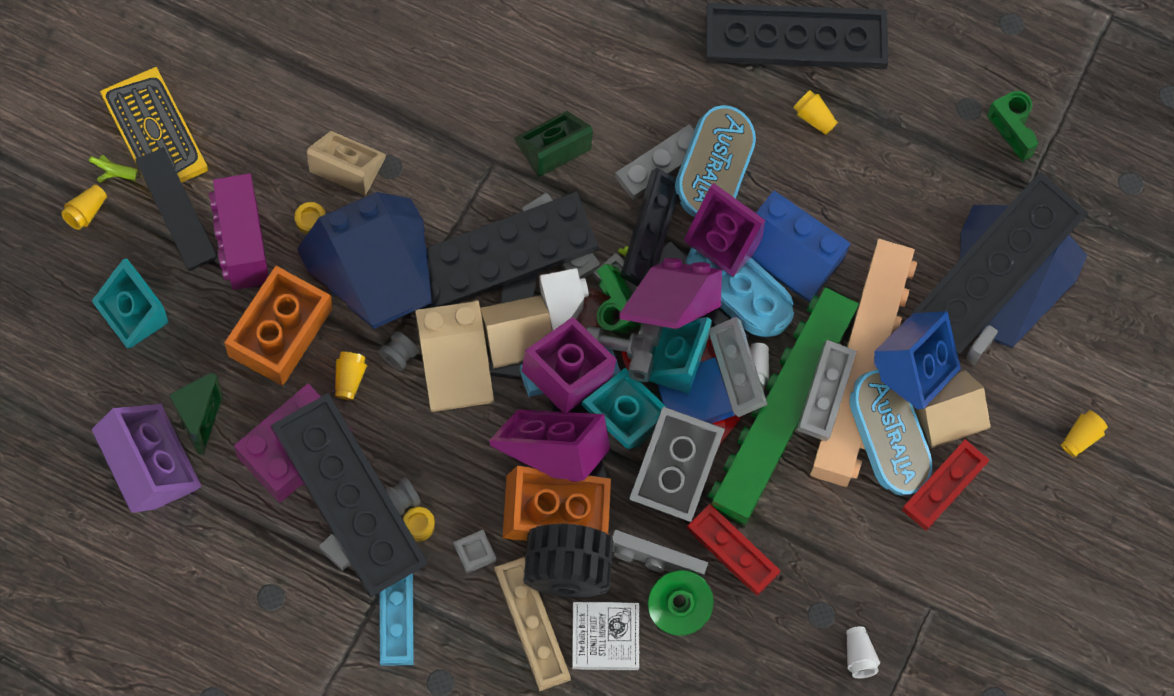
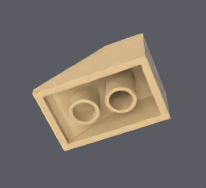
[415,301,494,412]

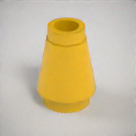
[793,90,838,135]
[61,185,107,230]
[335,352,367,401]
[1061,410,1108,458]

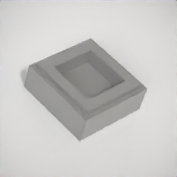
[966,325,998,365]
[453,530,496,574]

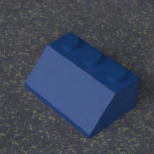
[751,191,851,303]
[874,311,961,409]

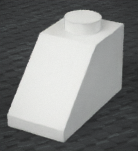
[539,268,589,331]

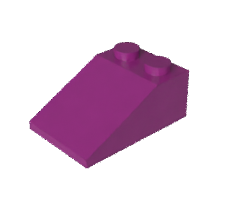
[683,183,765,277]
[620,258,722,329]
[489,410,611,482]

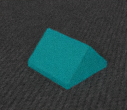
[92,258,169,349]
[649,317,712,394]
[581,368,666,449]

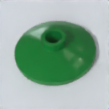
[648,570,714,636]

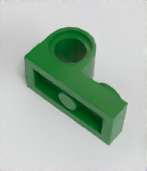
[986,91,1039,162]
[596,264,641,334]

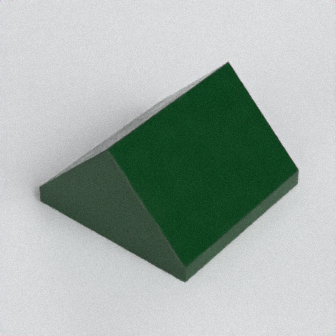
[514,111,593,178]
[169,373,223,455]

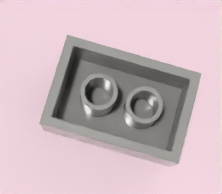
[630,406,725,522]

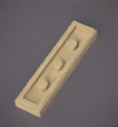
[494,557,571,692]

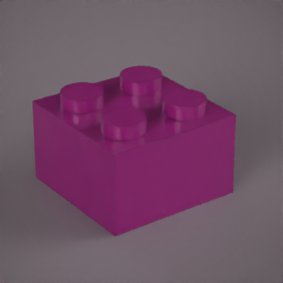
[521,317,617,414]

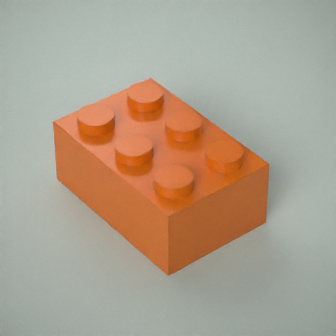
[224,266,333,386]

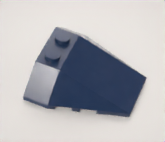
[297,192,432,329]
[959,205,1087,349]

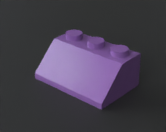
[92,404,201,513]

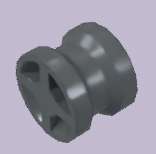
[378,331,419,371]
[385,476,421,516]

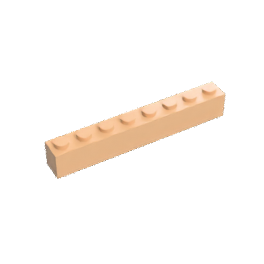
[810,239,917,487]

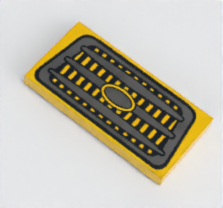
[100,67,209,196]

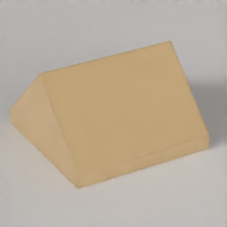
[307,131,386,196]
[480,295,552,368]
[913,370,991,449]

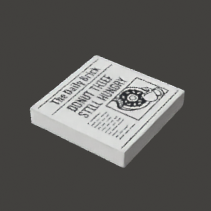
[572,602,639,670]

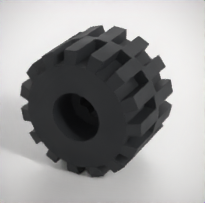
[523,523,614,598]

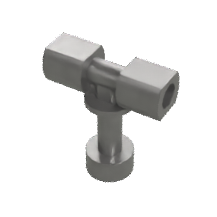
[587,323,663,382]

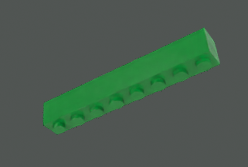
[708,287,859,528]

